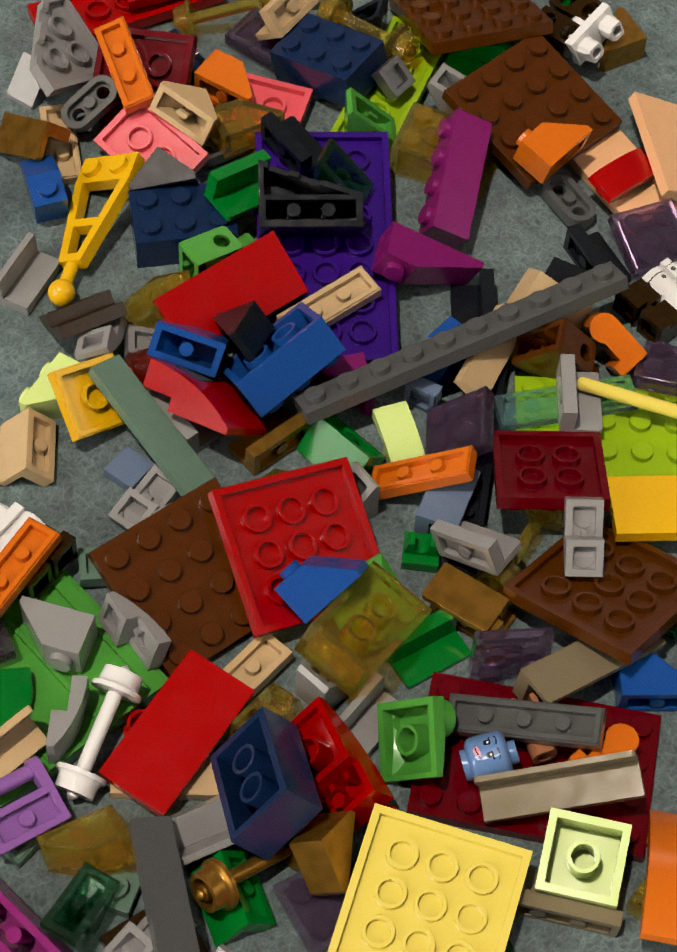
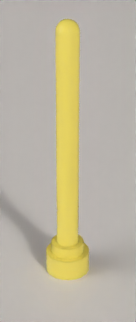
[576,377,677,419]

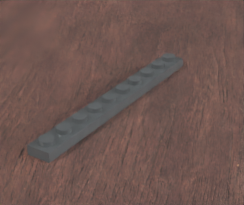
[293,261,629,425]

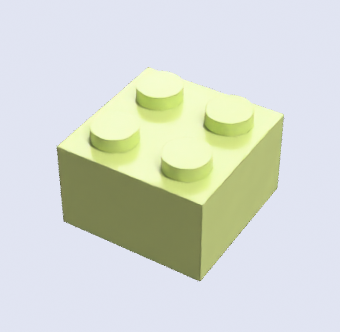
[535,807,632,909]

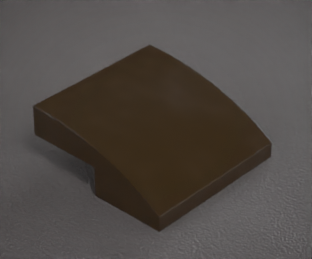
[39,290,128,340]

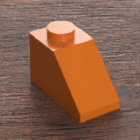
[194,49,253,122]
[513,122,593,184]

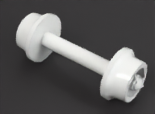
[55,664,143,801]

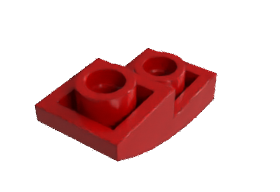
[588,148,655,204]

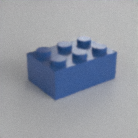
[219,302,346,418]

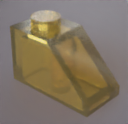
[210,99,285,159]
[123,270,191,329]
[36,804,135,878]

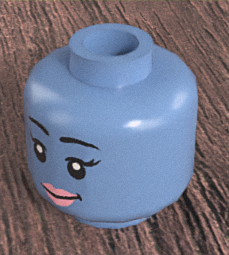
[459,730,520,787]

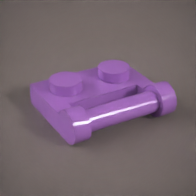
[0,756,72,857]

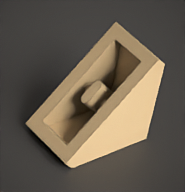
[149,81,218,146]

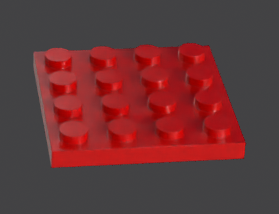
[207,457,379,638]

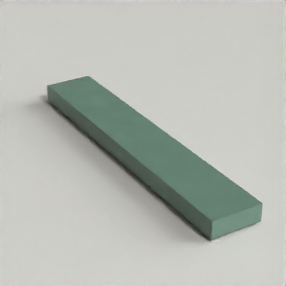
[88,354,222,497]

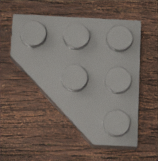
[29,0,98,97]

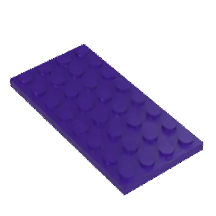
[256,132,398,364]

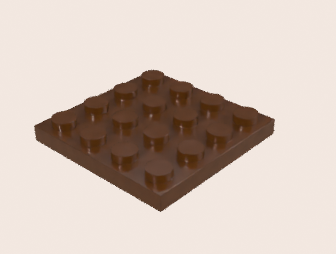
[389,0,553,55]
[442,36,622,190]
[88,477,252,678]
[503,521,677,666]

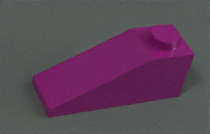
[372,221,484,285]

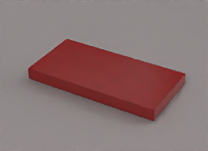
[153,230,309,338]
[98,649,255,816]

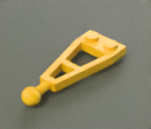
[48,152,145,306]

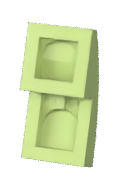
[372,401,425,463]

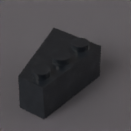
[258,160,364,238]

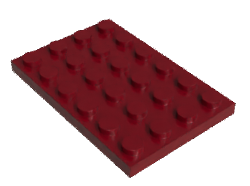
[406,672,661,863]

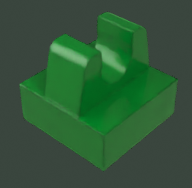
[401,531,440,573]

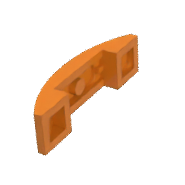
[639,809,677,945]

